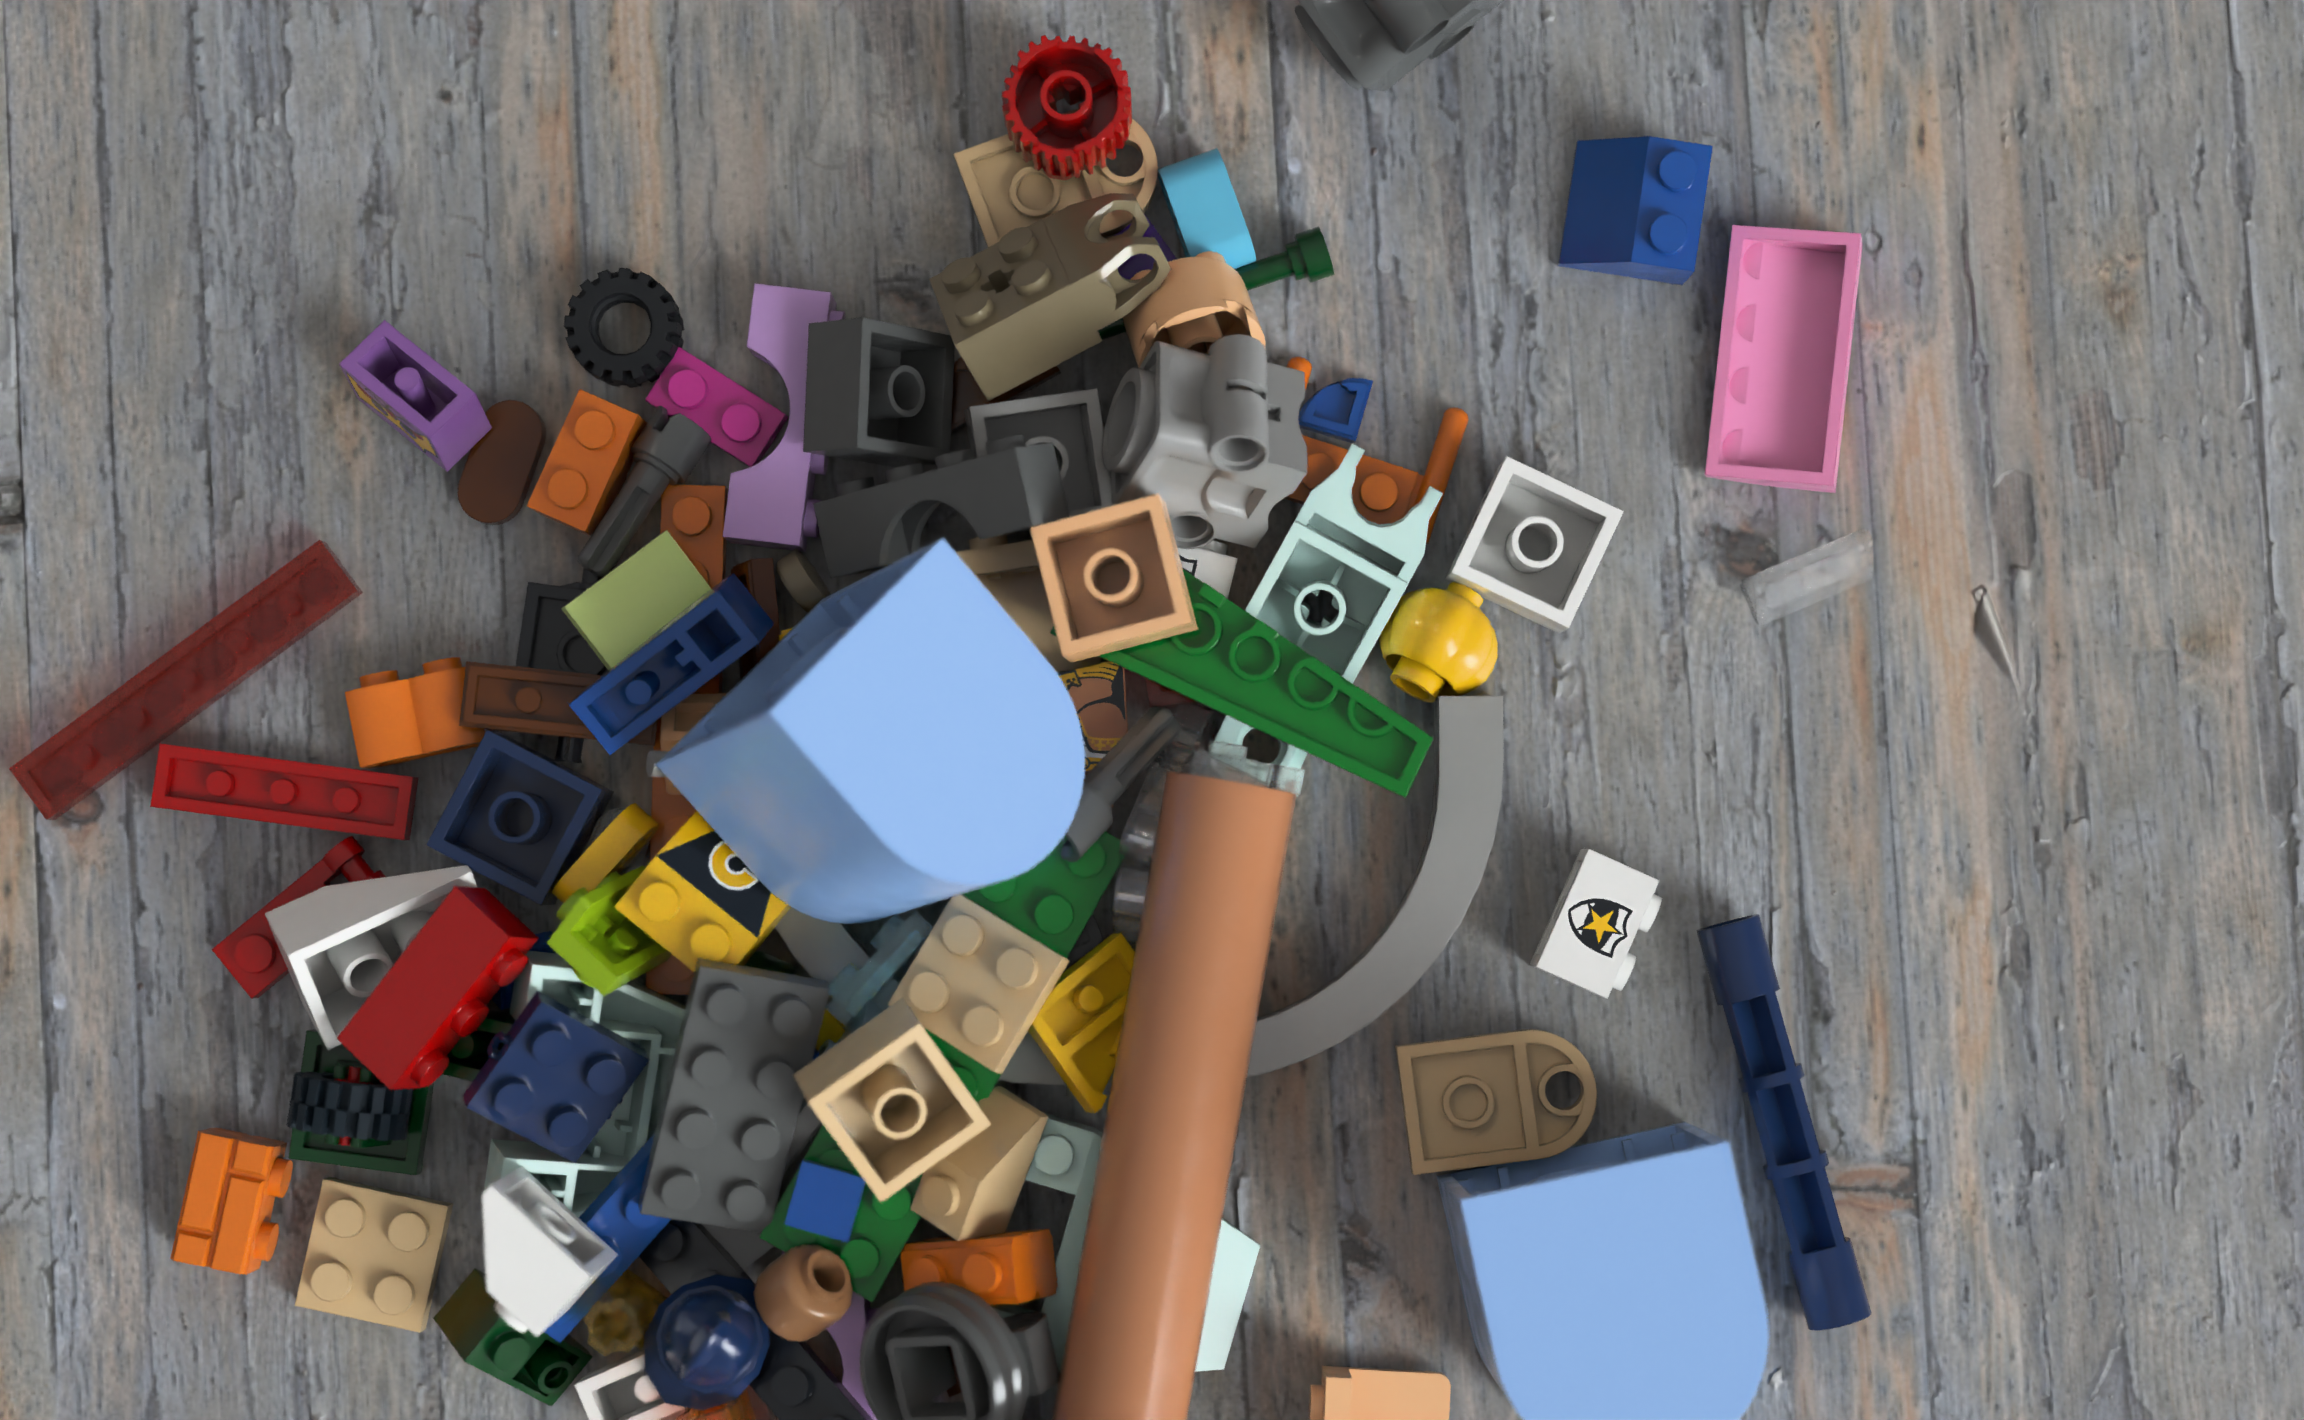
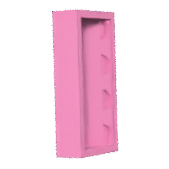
[1705,225,1863,493]

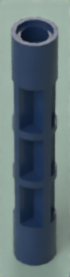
[1697,914,1872,1331]

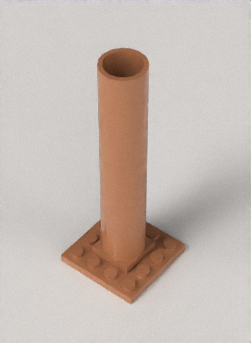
[1052,772,1297,1420]

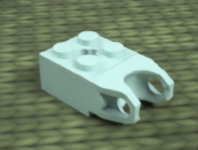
[1245,443,1443,684]

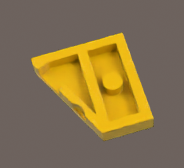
[1028,933,1135,1113]

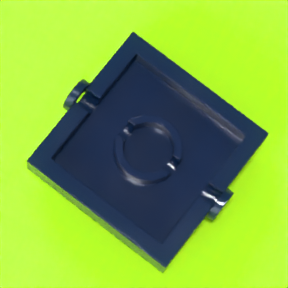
[462,991,650,1163]

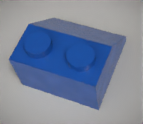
[1558,136,1713,285]

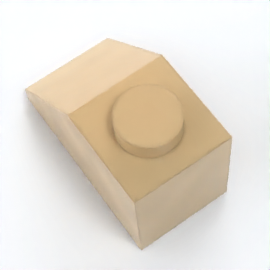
[910,1086,1049,1241]

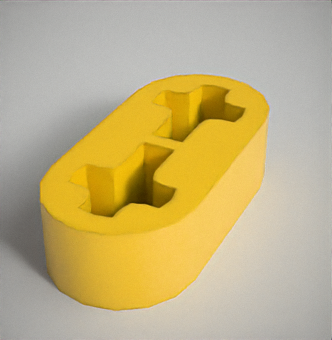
[552,803,659,904]

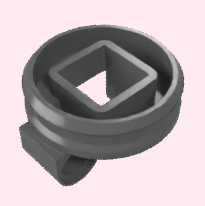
[860,1282,1060,1420]

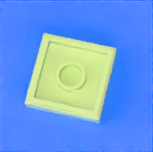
[561,530,711,671]

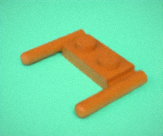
[1284,357,1468,544]

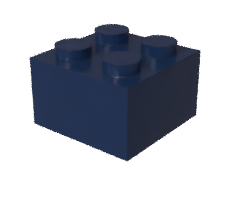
[426,730,614,905]

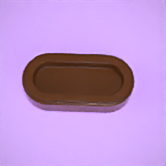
[458,400,546,525]

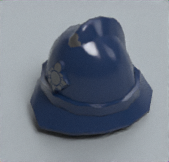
[644,1274,769,1411]

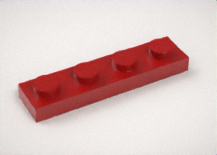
[150,743,419,841]

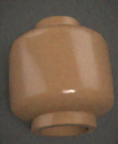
[754,1243,853,1342]

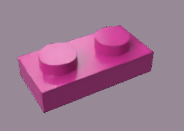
[645,347,788,467]

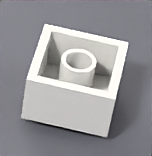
[1445,456,1624,634]

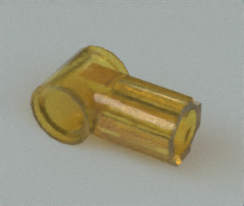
[583,1268,668,1356]

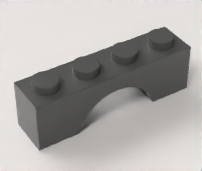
[813,435,1070,578]

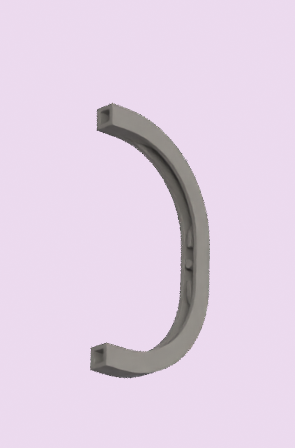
[775,696,1504,1097]

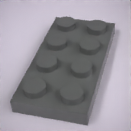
[638,958,830,1233]

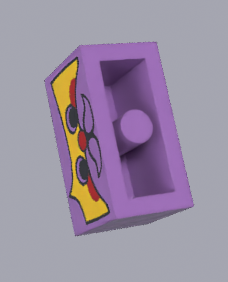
[339,320,492,472]

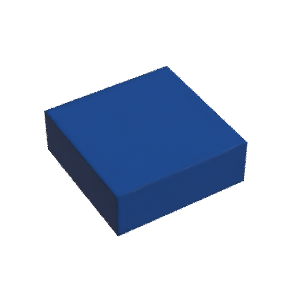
[784,1159,866,1242]

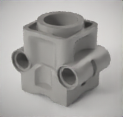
[1103,334,1308,549]

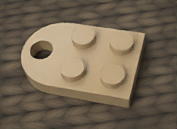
[954,108,1158,247]
[1395,1029,1597,1175]

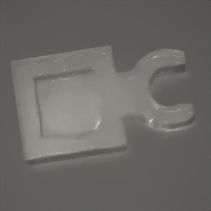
[1190,740,1305,797]

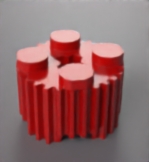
[1002,35,1132,181]

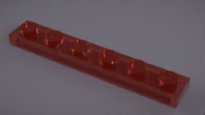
[9,540,363,820]

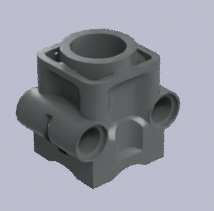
[1295,0,1504,92]

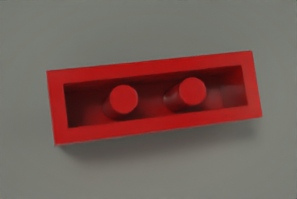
[337,886,539,1090]

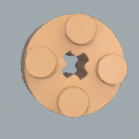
[1123,251,1266,368]

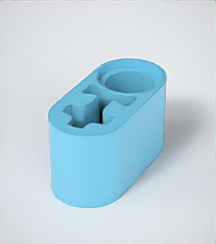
[1157,148,1256,269]

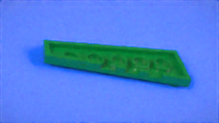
[1050,568,1433,798]

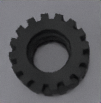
[564,268,684,388]

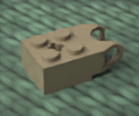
[929,193,1171,401]

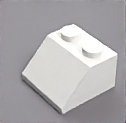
[482,1166,618,1337]

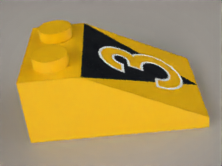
[614,811,791,972]

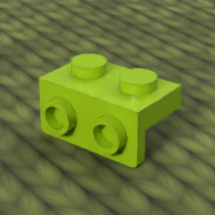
[547,865,672,996]

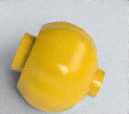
[1379,582,1498,703]

